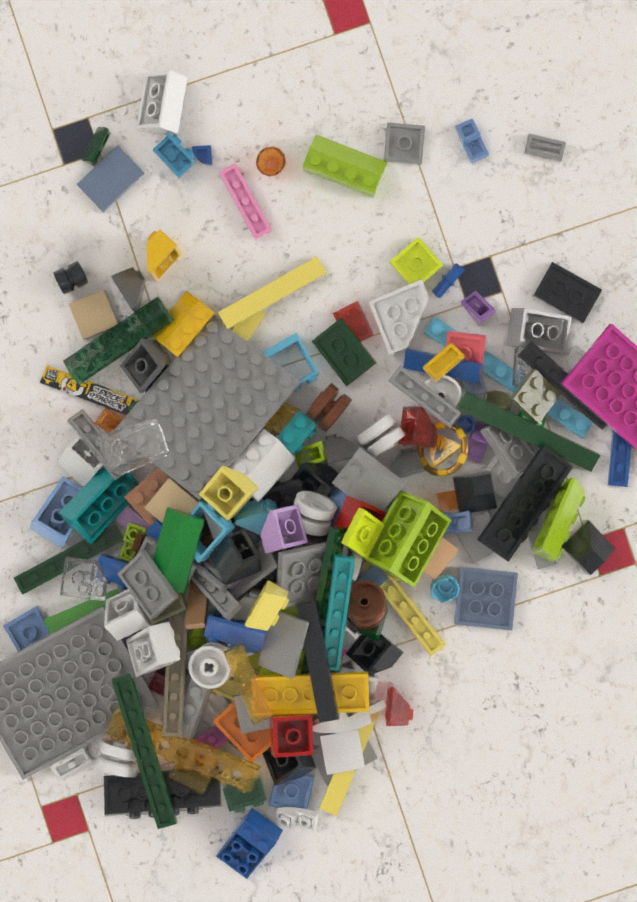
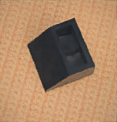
[210,529,262,585]

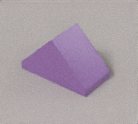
[461,291,496,325]

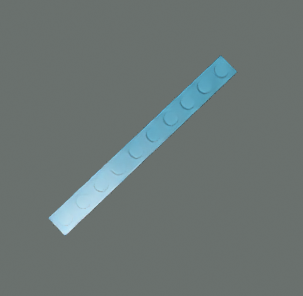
[424,316,593,439]

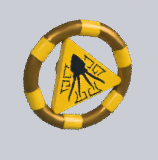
[417,422,469,477]

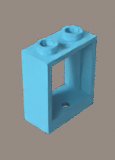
[263,333,319,393]
[190,501,235,563]

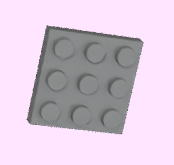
[277,542,327,607]

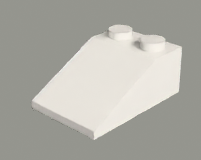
[126,622,180,677]

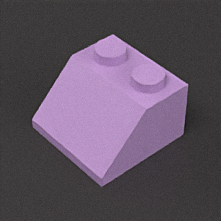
[260,505,308,554]

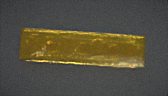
[223,644,272,725]

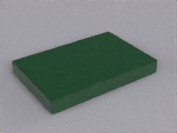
[312,318,377,387]

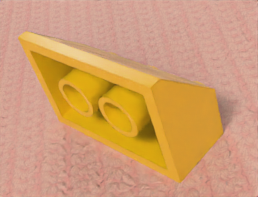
[146,229,182,282]
[150,291,216,357]

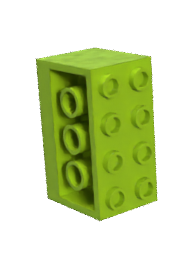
[362,490,452,588]

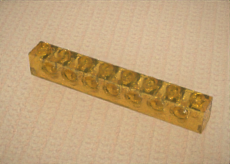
[106,708,262,793]

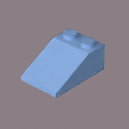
[30,476,82,549]

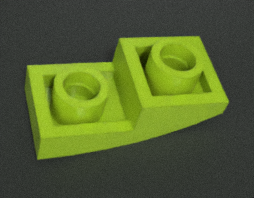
[119,522,147,562]

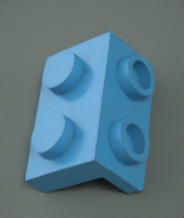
[153,132,196,179]

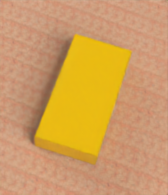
[423,342,465,382]

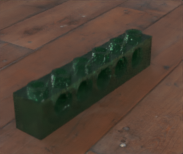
[63,297,175,385]

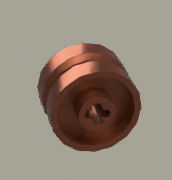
[305,383,352,432]
[347,580,386,630]

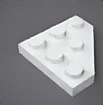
[369,280,429,355]

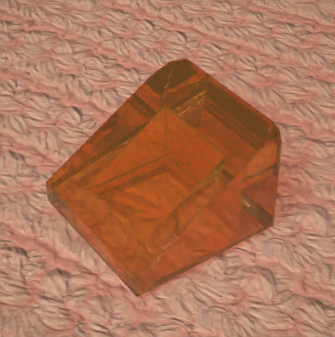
[436,490,458,512]

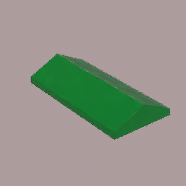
[153,507,205,593]

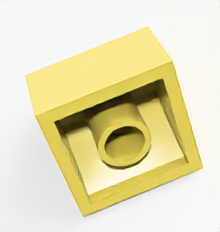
[199,466,259,521]
[245,580,289,631]

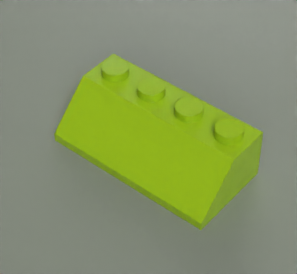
[303,135,387,198]

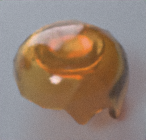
[256,146,286,177]

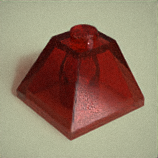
[398,406,438,448]
[385,682,413,726]

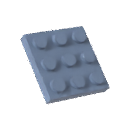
[454,567,518,630]

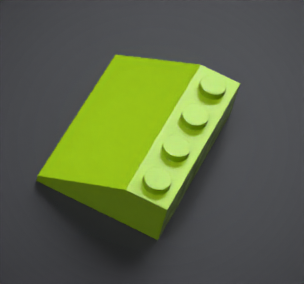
[531,477,586,562]

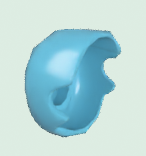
[430,574,460,603]

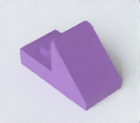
[467,421,489,463]

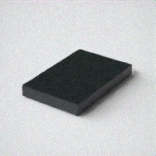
[533,262,602,323]

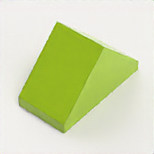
[294,441,327,468]

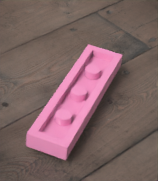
[219,163,272,240]

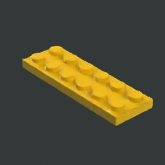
[250,672,370,716]

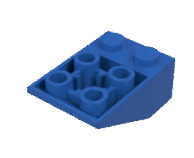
[216,808,283,879]

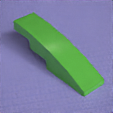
[44,588,120,634]

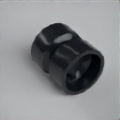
[53,261,89,295]

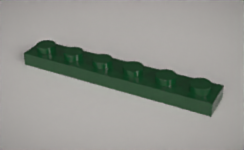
[14,523,124,595]

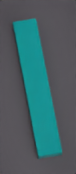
[324,555,355,671]

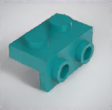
[276,410,317,455]

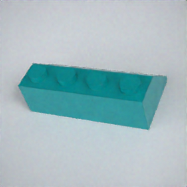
[59,466,139,544]

